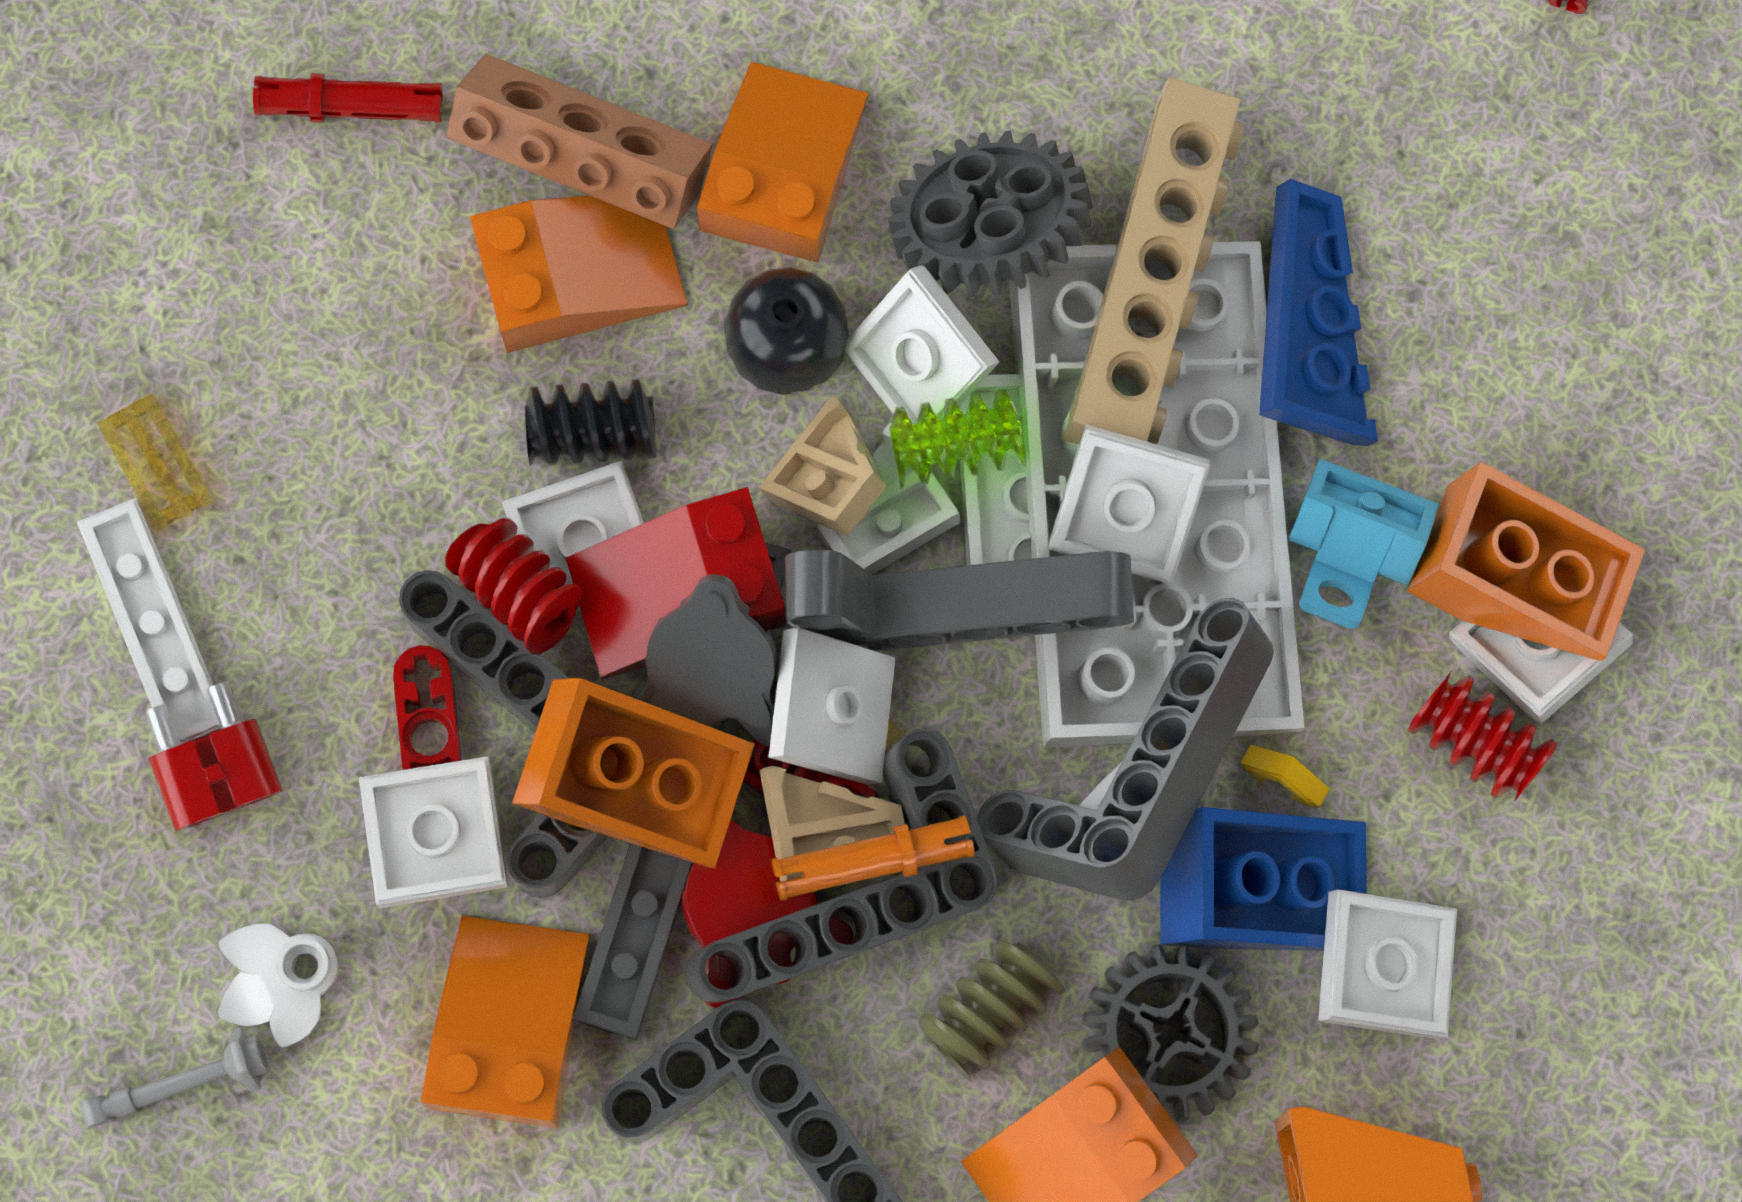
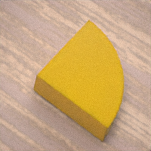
[1240,745,1330,808]

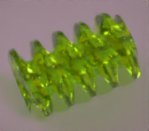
[889,388,1026,489]

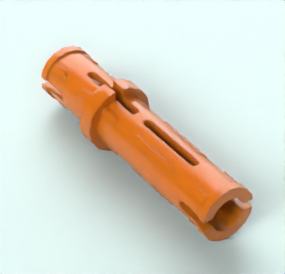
[771,815,975,901]

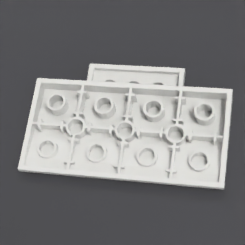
[956,241,1304,748]

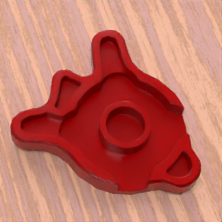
[682,819,854,1009]

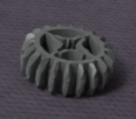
[1081,944,1259,1123]

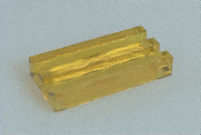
[97,393,214,532]

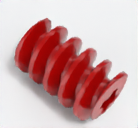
[445,518,584,655]
[1408,670,1557,802]

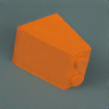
[1274,1106,1482,1202]

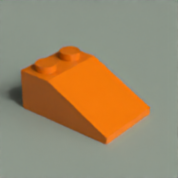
[697,62,869,263]
[469,195,688,353]
[1407,461,1645,661]
[512,678,755,868]
[421,915,590,1129]
[961,1046,1198,1202]

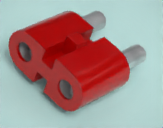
[145,681,283,831]

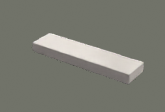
[77,498,221,744]

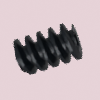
[525,379,657,466]

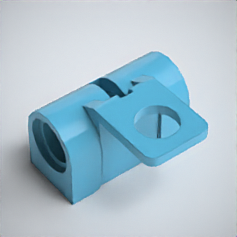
[1288,458,1439,629]

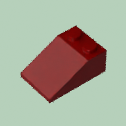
[565,487,786,680]

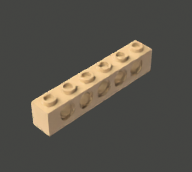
[1063,77,1245,445]

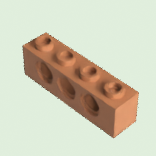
[446,53,713,229]

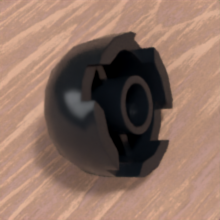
[724,267,849,395]

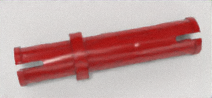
[253,73,443,123]

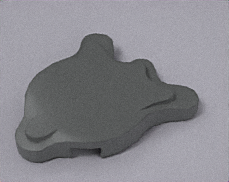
[634,574,777,747]

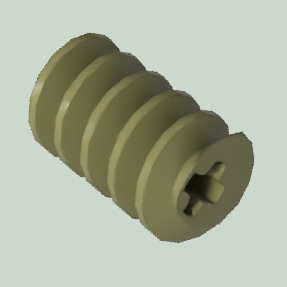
[919,940,1065,1083]

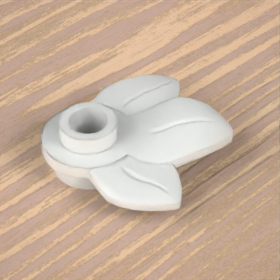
[218,923,339,1048]

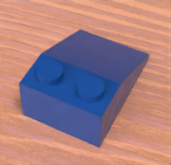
[1160,807,1367,951]

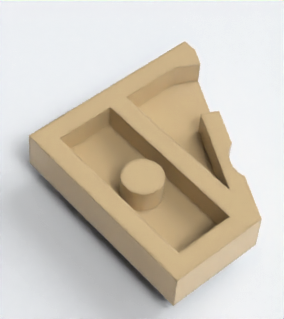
[758,395,886,536]
[759,766,905,881]

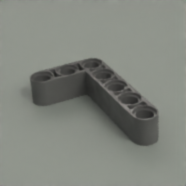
[785,549,1134,651]
[399,570,608,898]
[977,598,1274,901]
[685,728,998,1003]
[602,1000,903,1202]

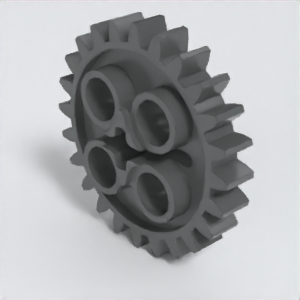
[888,131,1093,297]

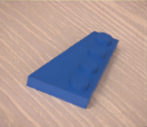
[1259,179,1378,446]

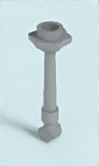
[79,1027,270,1129]

